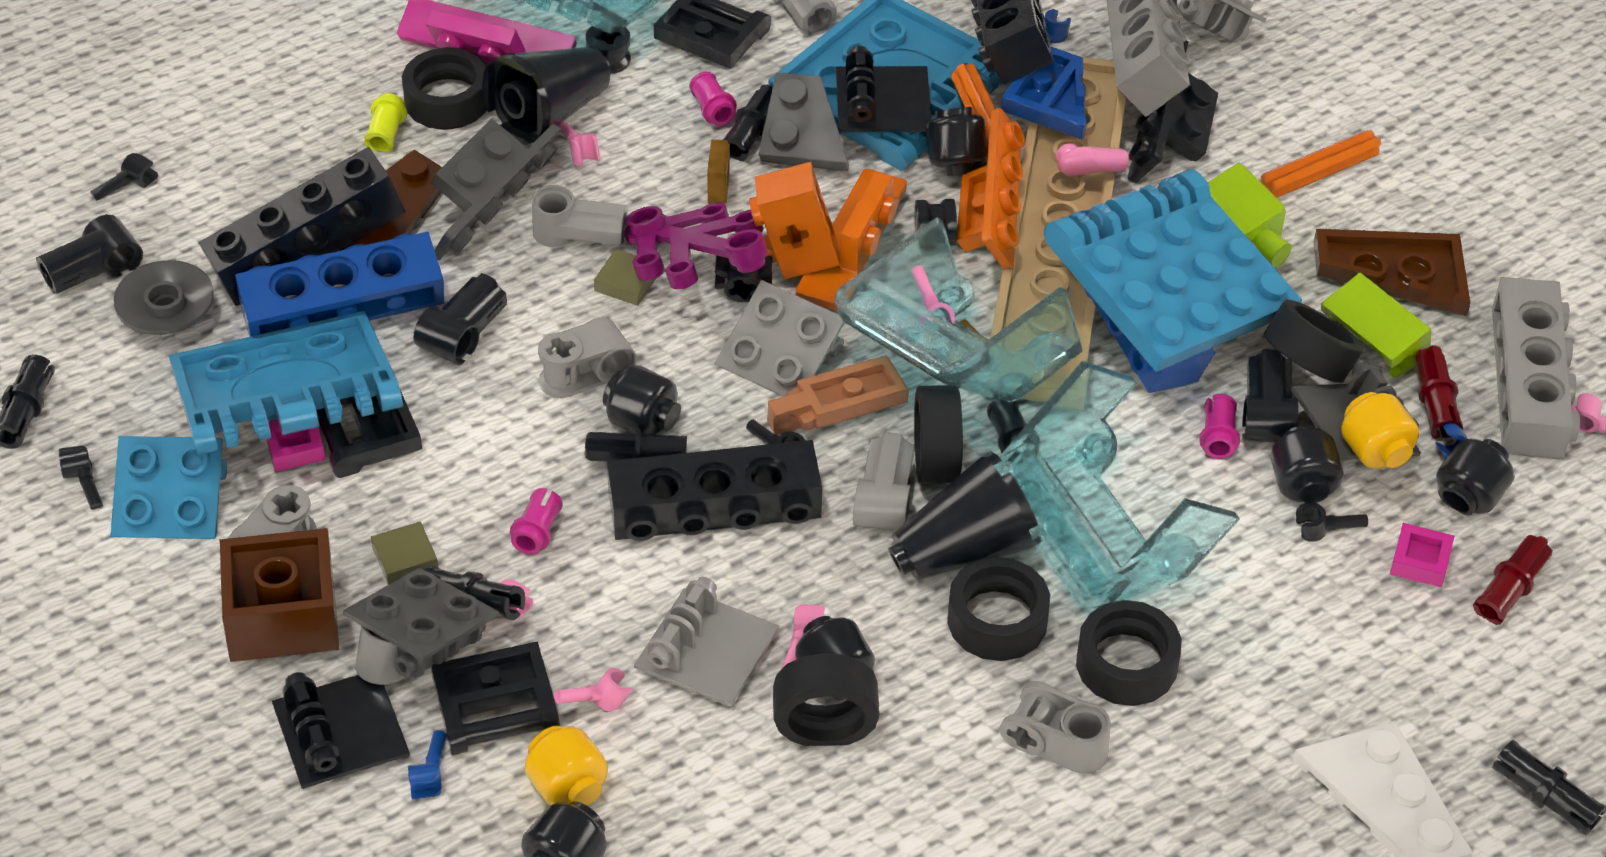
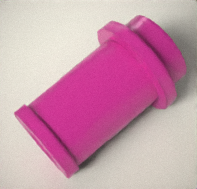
[689,71,737,126]
[1199,394,1240,459]
[510,488,563,555]

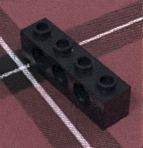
[971,0,1054,85]
[198,147,406,306]
[607,440,822,541]

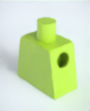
[1208,162,1292,268]

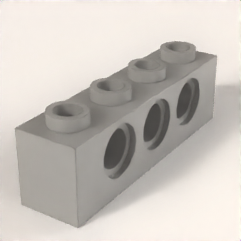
[1107,0,1190,117]
[1492,277,1580,459]

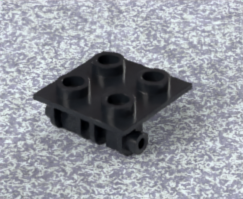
[836,45,931,133]
[272,672,410,789]

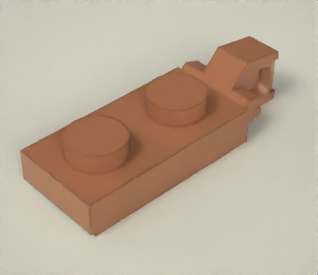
[767,355,909,435]

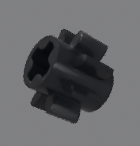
[714,255,773,302]

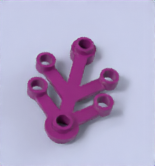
[624,202,768,290]

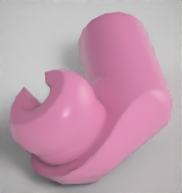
[1055,143,1129,177]

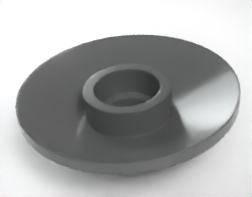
[114,260,214,335]

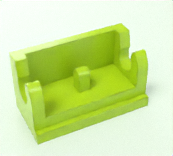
[1321,273,1431,378]

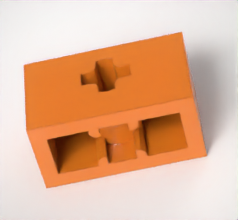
[749,162,840,280]

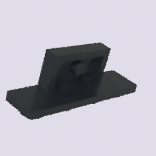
[1127,40,1219,183]

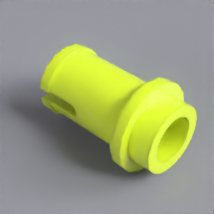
[364,93,407,152]

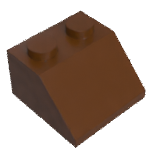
[219,528,339,662]

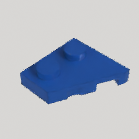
[1001,47,1086,140]

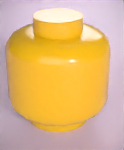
[1341,392,1419,469]
[524,726,608,806]

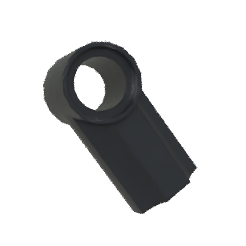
[36,214,143,294]
[413,273,507,366]
[1242,349,1299,443]

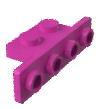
[397,0,577,64]

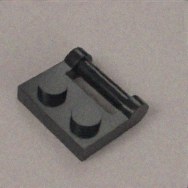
[653,0,772,69]
[316,390,422,478]
[431,641,560,755]

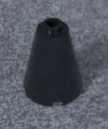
[482,47,611,146]
[888,451,1042,580]

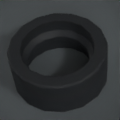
[401,47,487,130]
[1264,299,1365,383]
[914,385,963,483]
[947,557,1051,661]
[1076,600,1182,706]
[773,653,880,746]

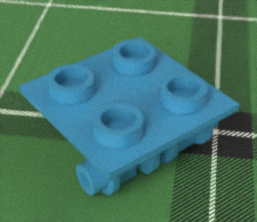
[110,436,227,539]

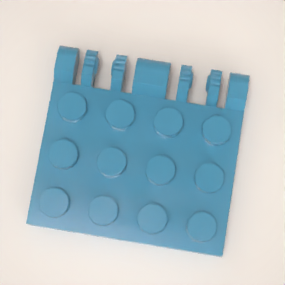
[768,0,1002,171]
[1044,169,1302,372]
[169,311,403,455]

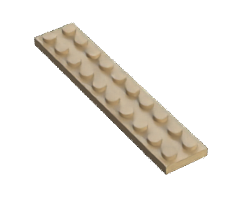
[982,57,1127,407]

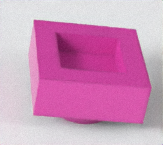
[266,419,326,472]
[1390,523,1455,588]

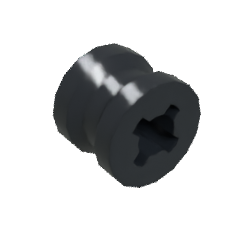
[585,21,631,74]
[914,199,957,247]

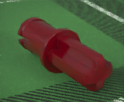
[1415,345,1463,438]
[1473,535,1553,625]

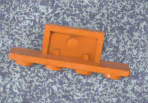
[957,108,1025,269]
[796,169,907,311]

